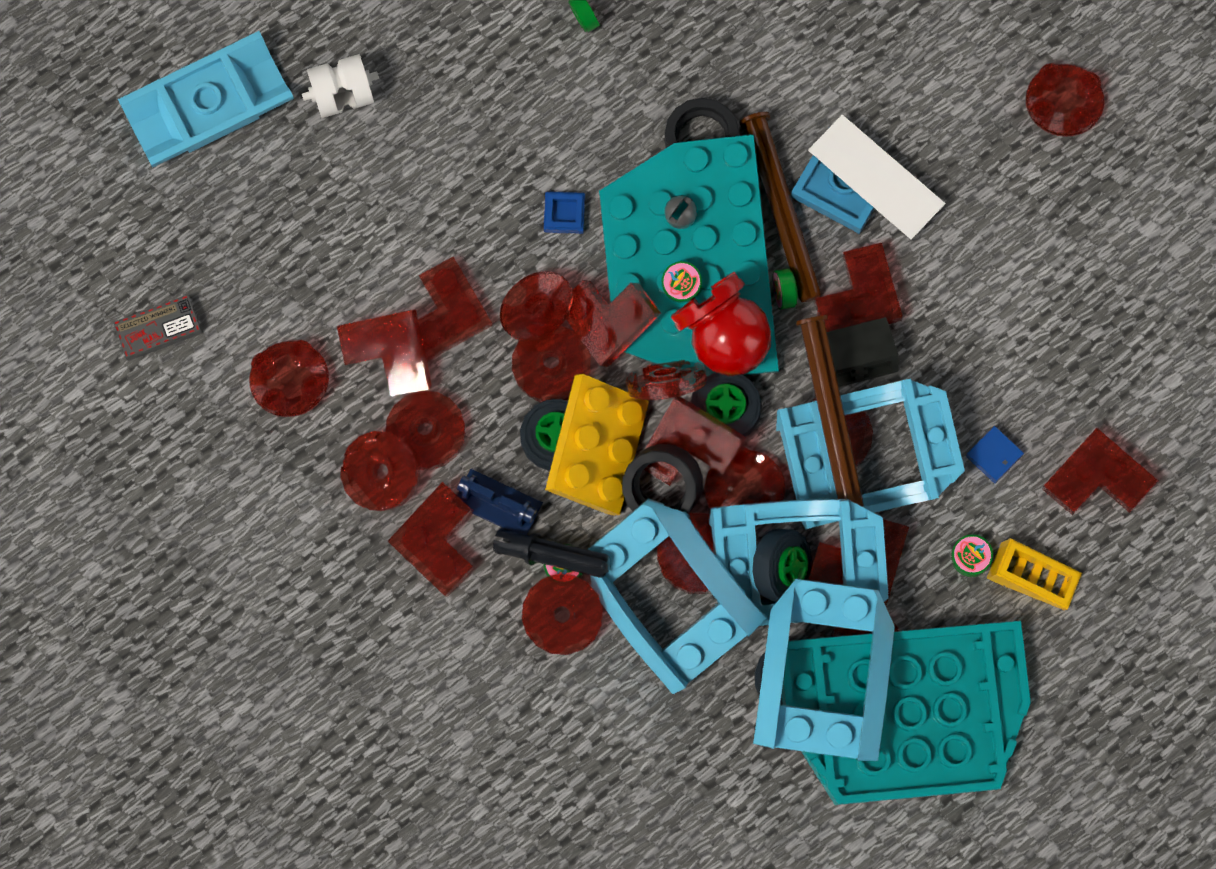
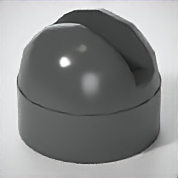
[665,195,697,229]

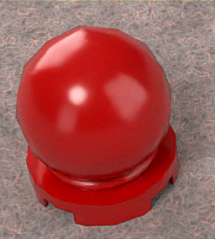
[671,272,771,376]

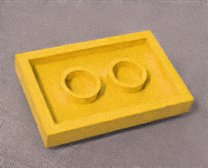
[545,374,649,516]

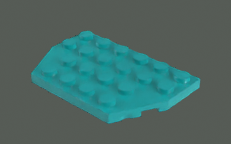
[599,135,779,380]
[782,621,1031,805]

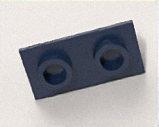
[453,469,543,535]

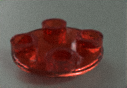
[1026,63,1104,137]
[249,340,329,417]
[704,447,785,526]

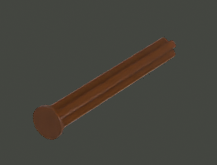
[739,112,821,302]
[796,315,864,507]

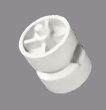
[302,54,379,118]

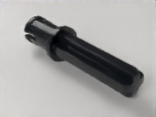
[493,528,610,578]

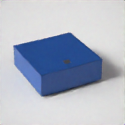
[544,192,585,234]
[966,426,1024,484]

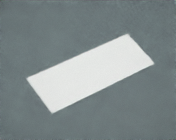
[808,115,946,240]

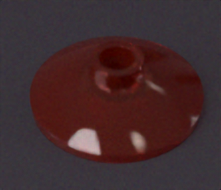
[500,271,574,341]

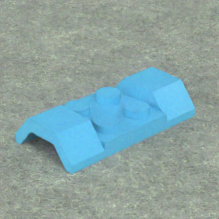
[118,31,294,168]

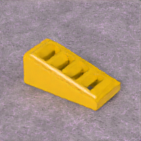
[987,538,1082,610]

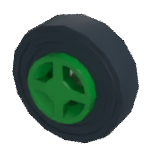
[689,373,762,444]
[520,399,568,471]
[752,529,812,602]

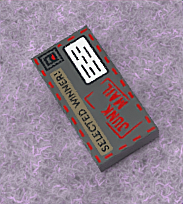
[113,295,203,361]

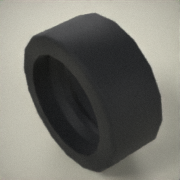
[665,98,740,148]
[622,444,703,514]

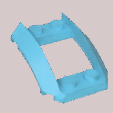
[776,378,965,529]
[587,499,767,694]
[709,499,888,626]
[753,579,894,761]

